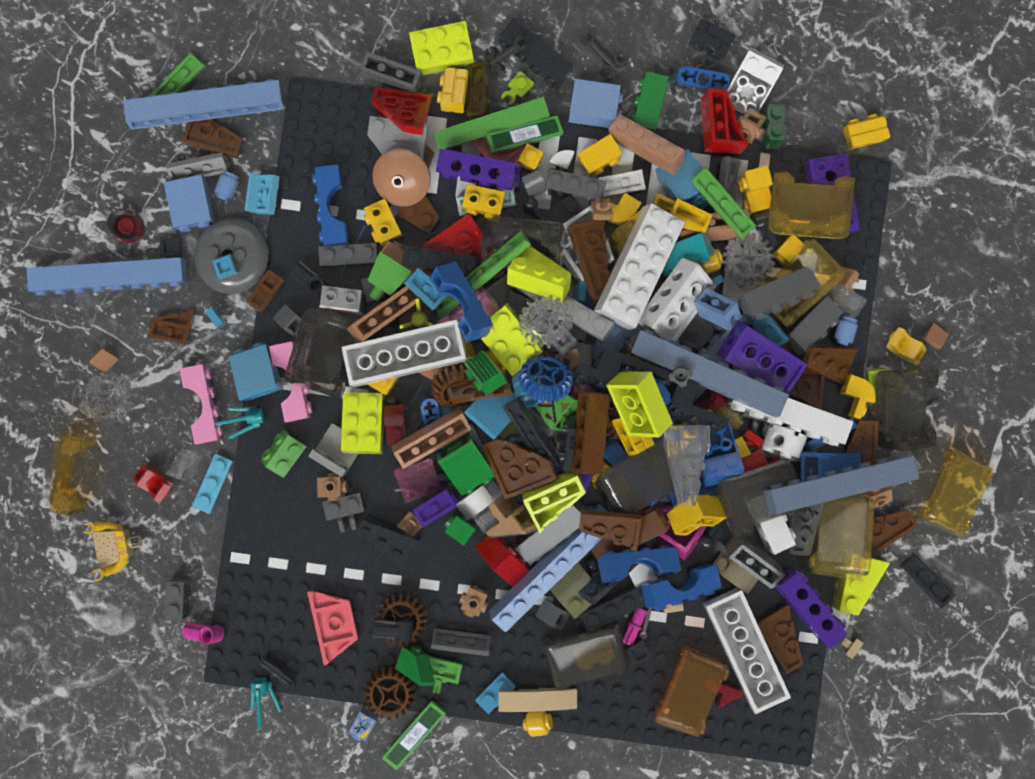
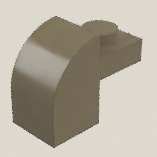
[712,552,758,594]

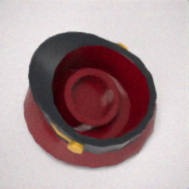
[107,210,145,244]

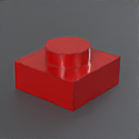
[741,430,764,448]

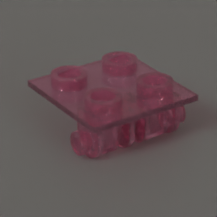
[393,458,442,503]

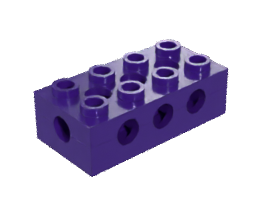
[436,149,523,191]
[804,153,860,239]
[717,321,808,394]
[775,568,848,649]

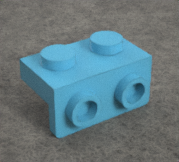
[245,173,279,214]

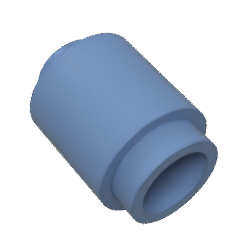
[214,171,239,201]
[834,316,858,346]

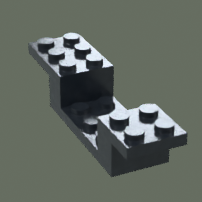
[571,347,729,434]

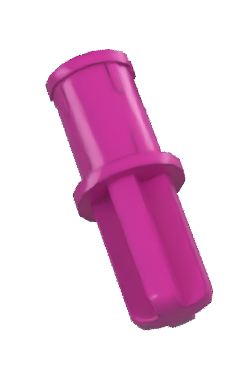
[622,608,648,645]

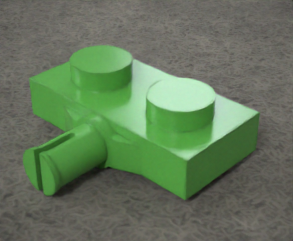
[429,656,463,694]

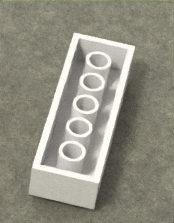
[594,203,685,330]
[341,320,469,387]
[727,398,853,446]
[703,587,791,714]

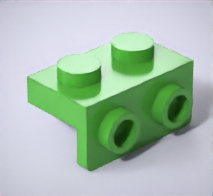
[261,430,306,478]

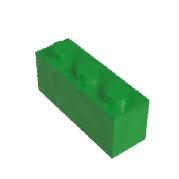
[630,71,669,133]

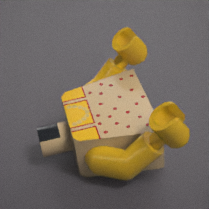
[82,521,142,582]

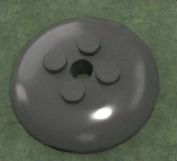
[194,218,269,294]

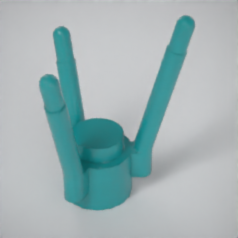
[215,406,264,439]
[250,678,282,730]

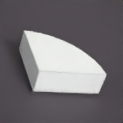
[549,150,574,170]

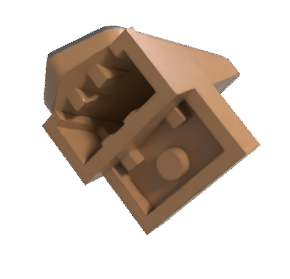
[486,494,538,537]

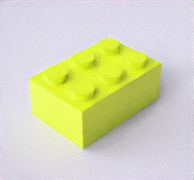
[409,21,474,76]
[481,303,544,376]
[607,372,673,437]
[341,393,385,454]

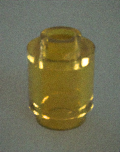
[715,405,744,430]

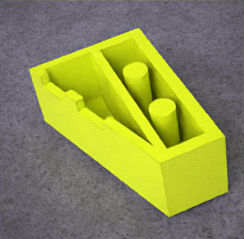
[507,246,571,303]
[522,471,586,533]
[834,552,890,615]

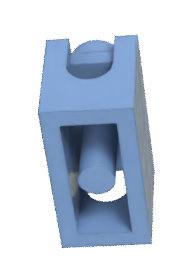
[694,288,742,331]

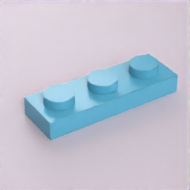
[192,453,234,514]

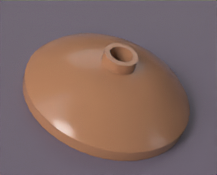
[373,148,431,206]

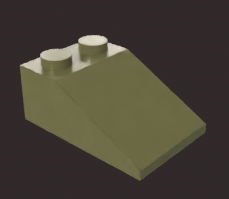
[550,562,593,619]

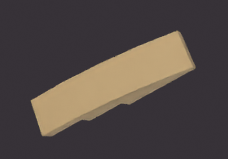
[499,688,577,712]

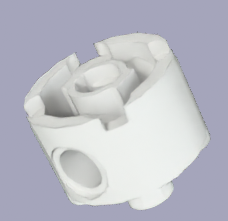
[762,423,807,462]

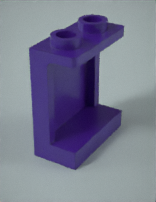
[412,487,458,527]

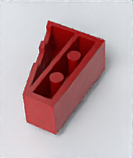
[701,88,749,154]

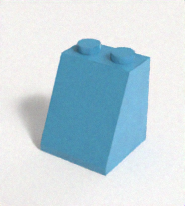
[655,149,710,210]
[229,342,284,401]
[464,386,515,440]

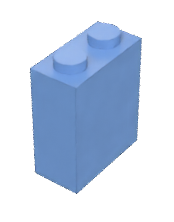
[569,79,623,128]
[164,175,215,232]

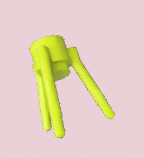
[400,298,434,329]

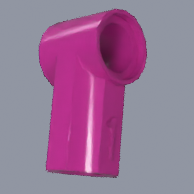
[182,621,224,645]

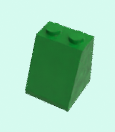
[436,432,494,495]

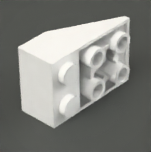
[727,47,784,115]

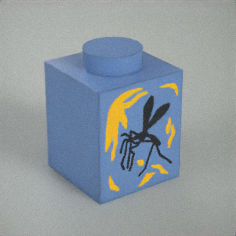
[349,708,379,741]

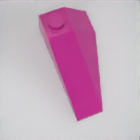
[622,495,707,561]

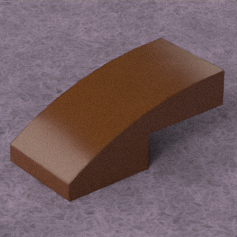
[246,270,285,314]

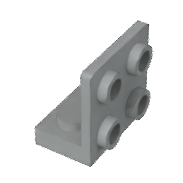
[309,424,358,477]

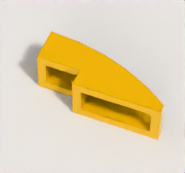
[652,193,713,233]

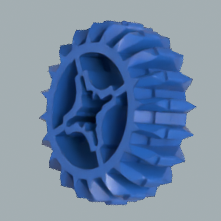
[519,354,573,404]

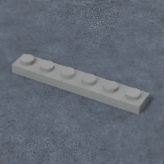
[506,281,615,342]

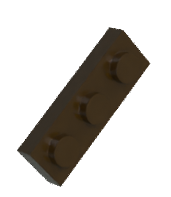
[467,60,489,119]

